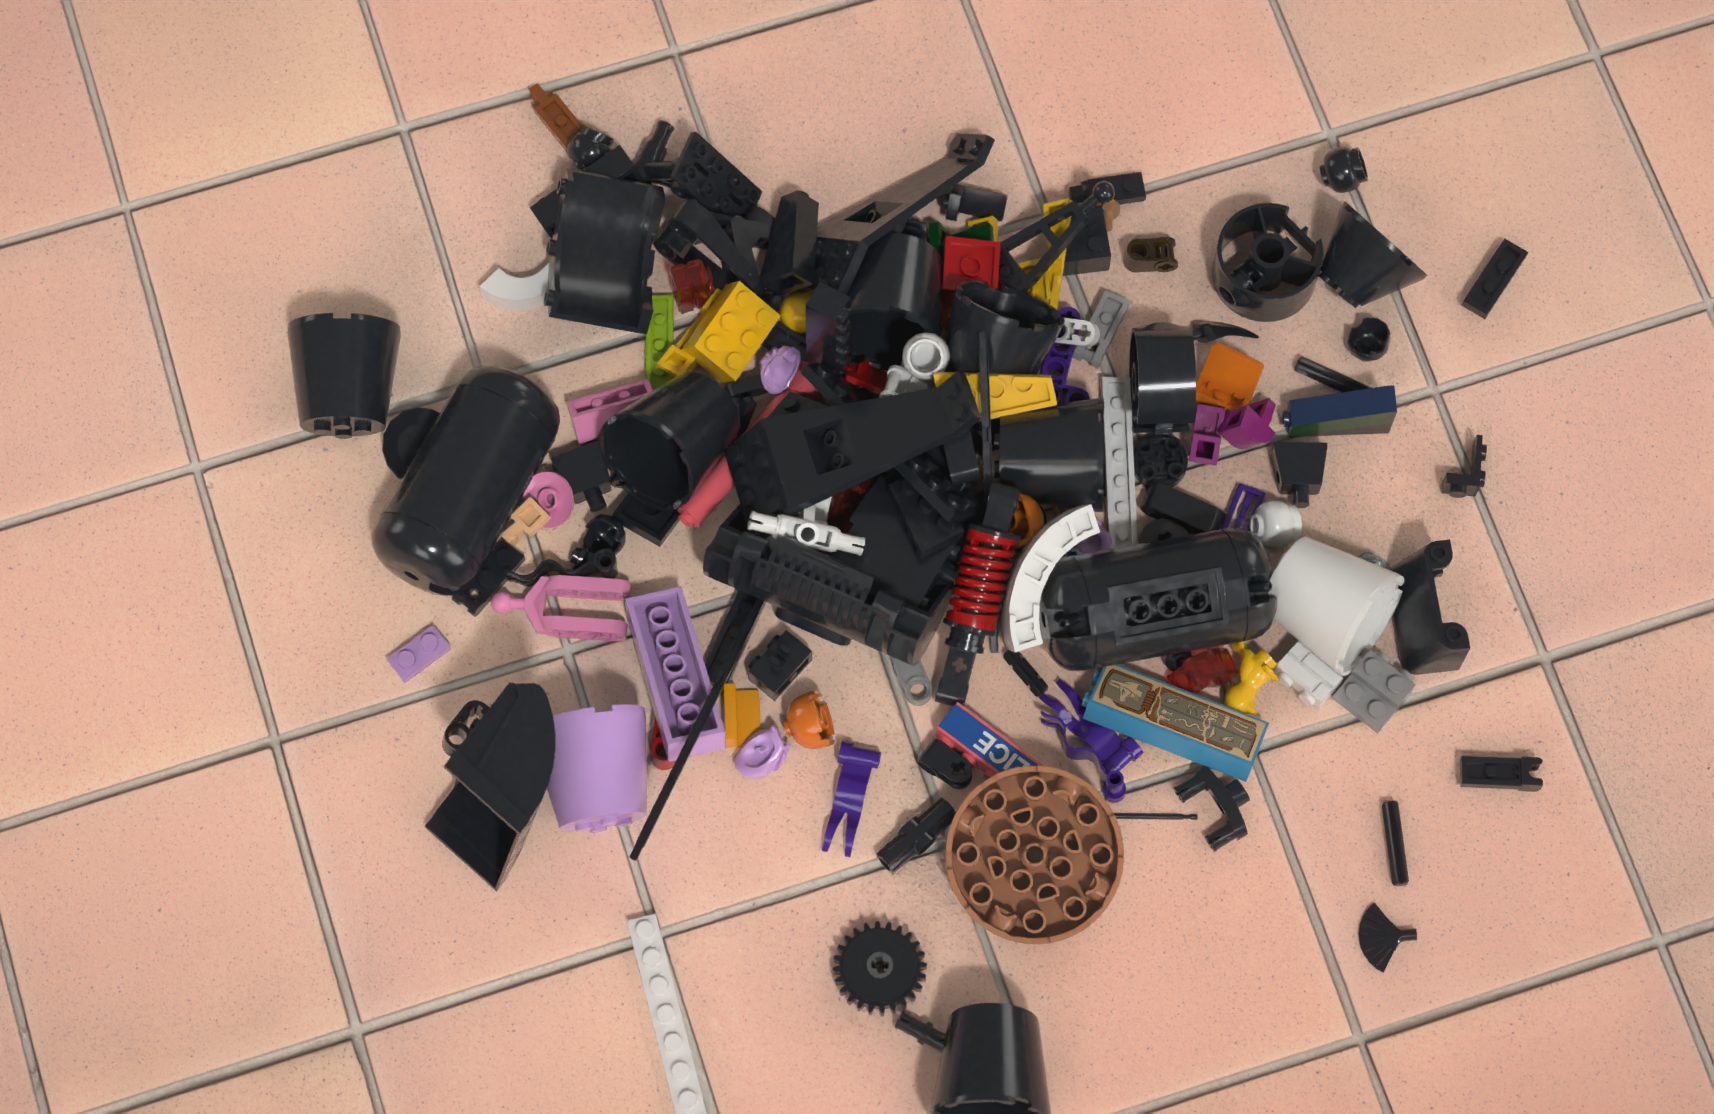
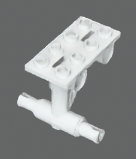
[748,497,865,556]

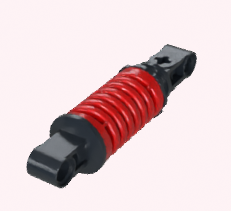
[935,481,1022,707]

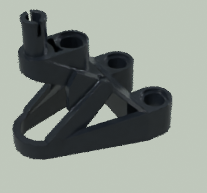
[654,199,775,299]

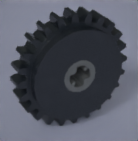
[833,921,927,1016]

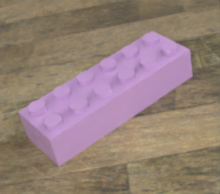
[625,586,725,762]

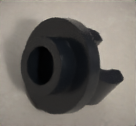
[569,543,595,570]

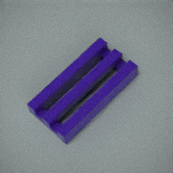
[1221,483,1266,532]

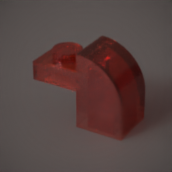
[1167,648,1240,694]

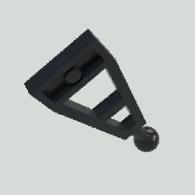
[998,181,1115,292]

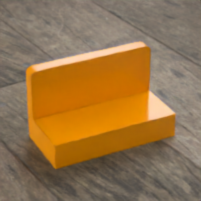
[724,683,760,748]

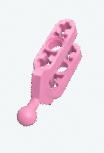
[491,575,631,641]

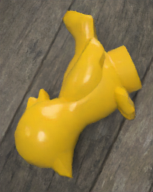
[1224,641,1280,714]

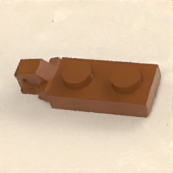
[529,83,582,152]

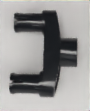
[1173,766,1250,852]

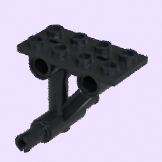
[633,120,762,230]

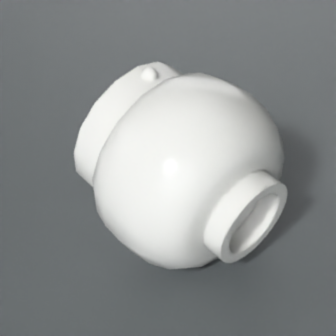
[902,332,950,380]
[1250,501,1302,548]

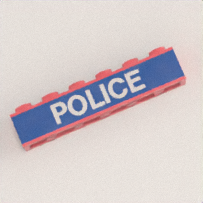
[936,702,1044,779]

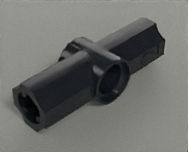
[876,797,956,874]

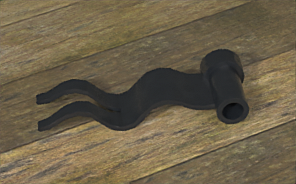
[504,549,618,587]

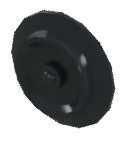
[382,407,440,480]

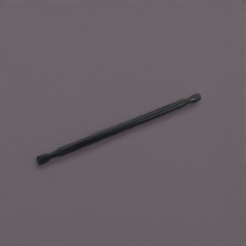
[1114,813,1197,820]

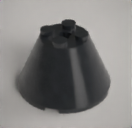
[1319,201,1428,308]

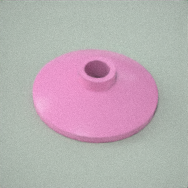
[523,471,574,528]

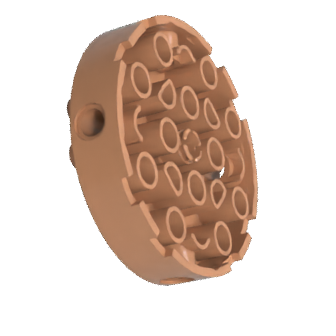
[946,766,1124,944]

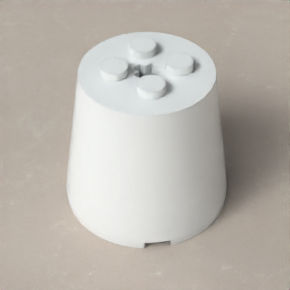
[1268,536,1404,676]

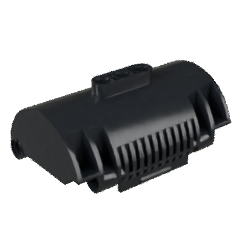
[703,504,962,666]

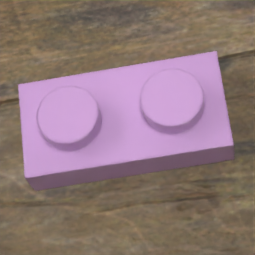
[387,625,451,683]

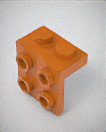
[1196,342,1264,418]

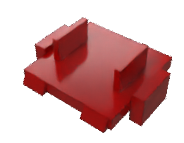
[844,359,888,395]

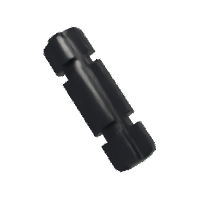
[1003,650,1048,697]

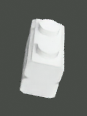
[1275,641,1343,709]

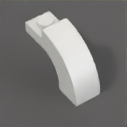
[479,263,549,311]

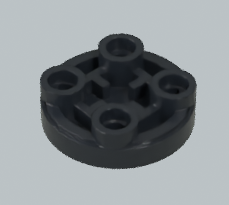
[1133,435,1188,488]

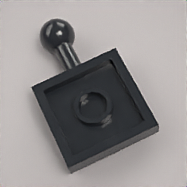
[612,493,680,547]

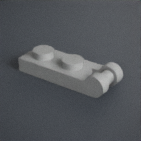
[1073,290,1130,369]

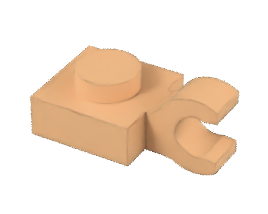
[501,496,551,547]

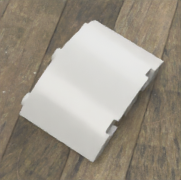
[1001,504,1100,652]

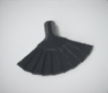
[1358,903,1417,973]

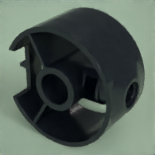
[1212,203,1323,322]
[1129,323,1196,435]

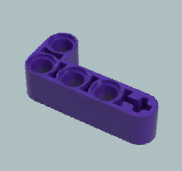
[1042,307,1090,404]

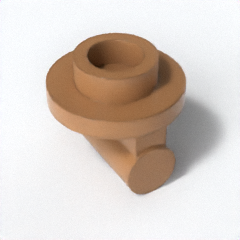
[1094,199,1120,232]

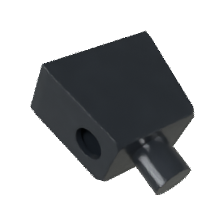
[551,440,612,512]
[1271,442,1328,508]

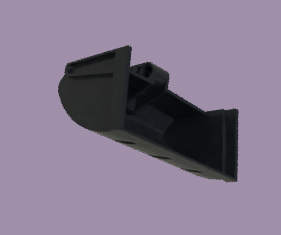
[425,682,556,892]

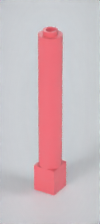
[678,360,822,528]

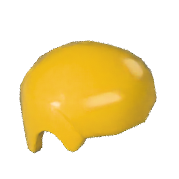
[779,291,812,334]

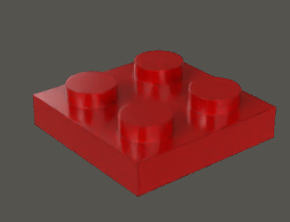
[942,236,1001,294]

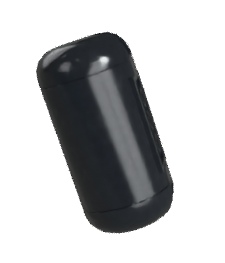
[371,366,560,596]
[1039,528,1277,671]

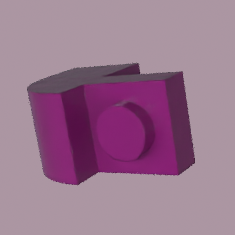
[1219,398,1276,449]
[1188,403,1226,466]

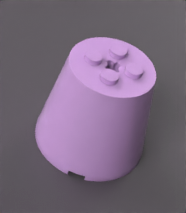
[547,704,647,833]

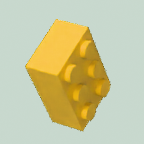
[681,281,781,384]

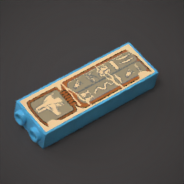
[1082,665,1269,782]

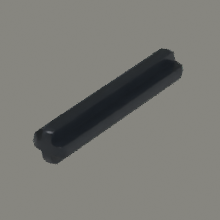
[1295,356,1372,392]
[1382,800,1409,886]

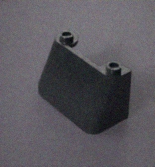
[1389,539,1470,675]

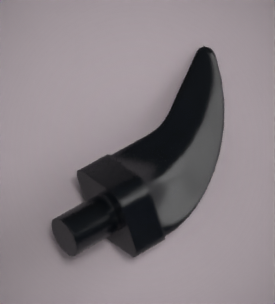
[1192,322,1259,343]

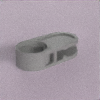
[893,658,932,706]

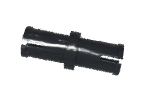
[894,1011,946,1052]

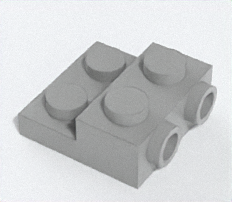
[1332,650,1416,734]

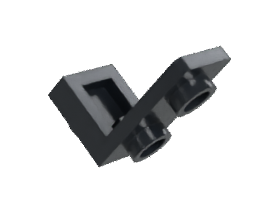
[942,184,1008,221]
[1442,435,1487,498]

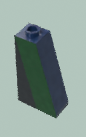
[1282,385,1397,437]

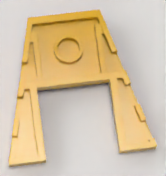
[968,198,1073,310]

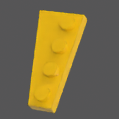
[933,372,1057,422]

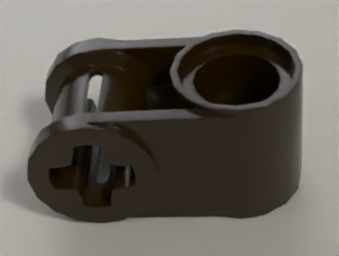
[1123,237,1178,273]

